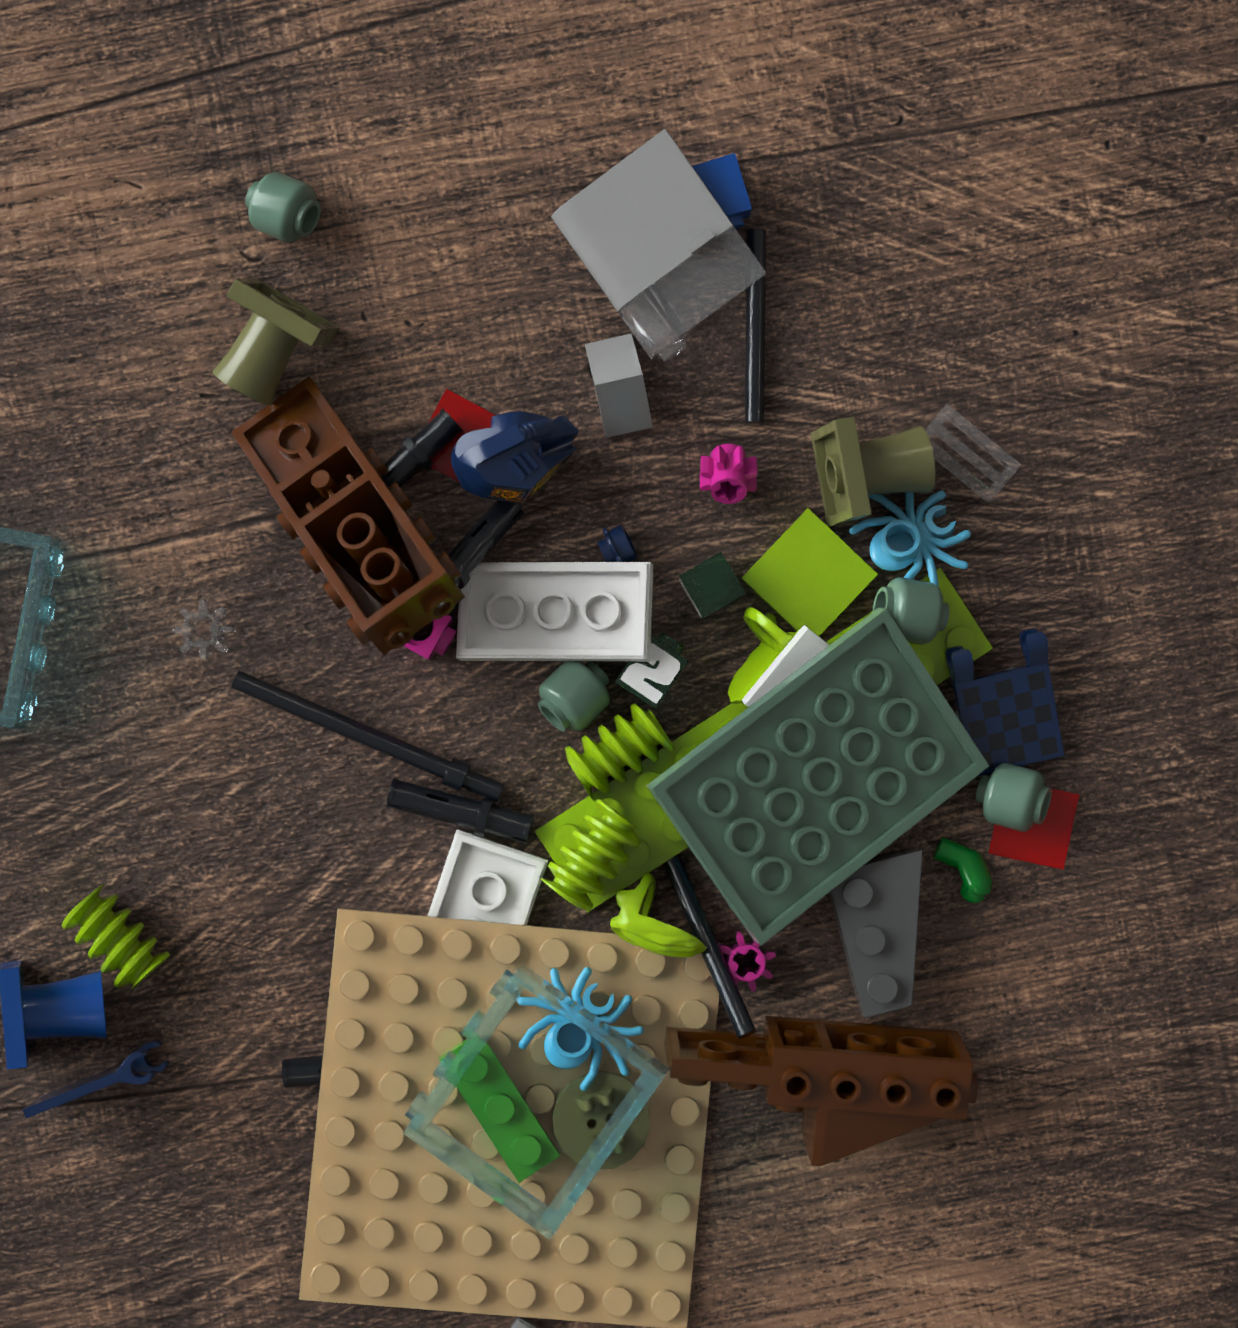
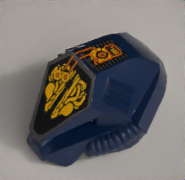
[451,411,578,504]

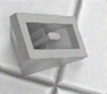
[585,334,653,439]

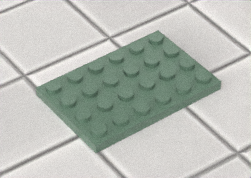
[647,607,989,946]

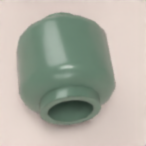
[245,171,321,243]
[873,577,949,645]
[538,661,610,732]
[976,763,1052,832]

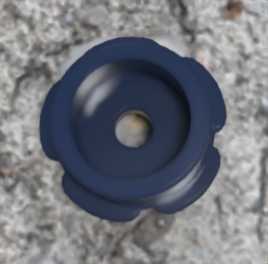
[598,524,639,562]

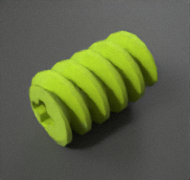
[565,703,676,801]
[539,798,641,911]
[61,883,170,989]

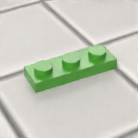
[439,1030,560,1183]

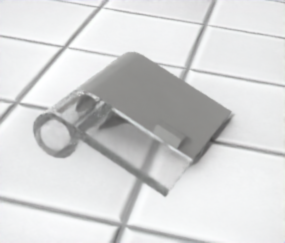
[551,129,767,362]

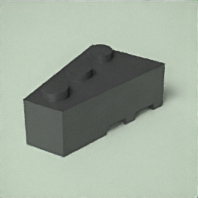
[829,847,922,1018]

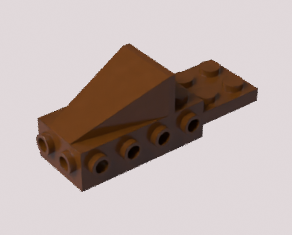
[231,376,465,655]
[665,1016,978,1166]

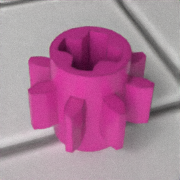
[700,444,758,504]
[719,931,776,992]

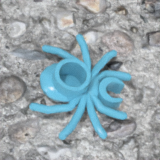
[849,491,971,587]
[518,967,644,1091]

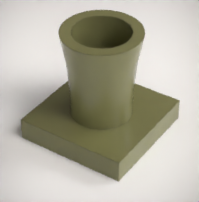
[212,278,340,405]
[810,417,935,527]

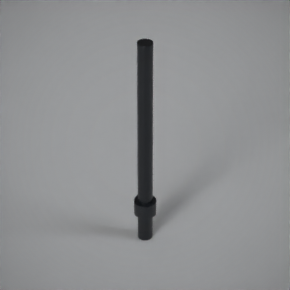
[231,671,505,802]

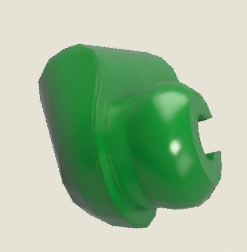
[933,837,993,903]

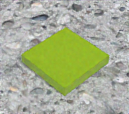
[741,508,878,636]

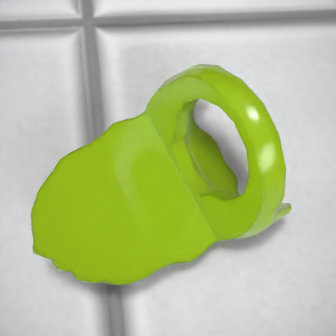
[728,607,800,704]
[610,872,707,958]

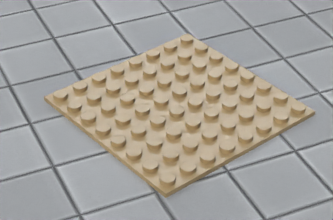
[299,908,724,1328]

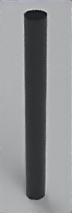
[745,229,766,424]
[663,854,756,1039]

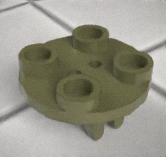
[552,1071,650,1170]

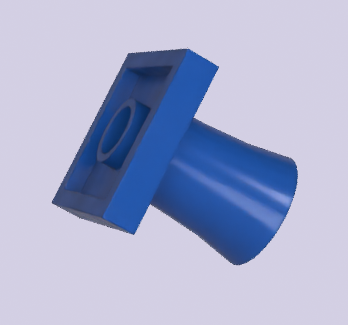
[0,960,107,1070]

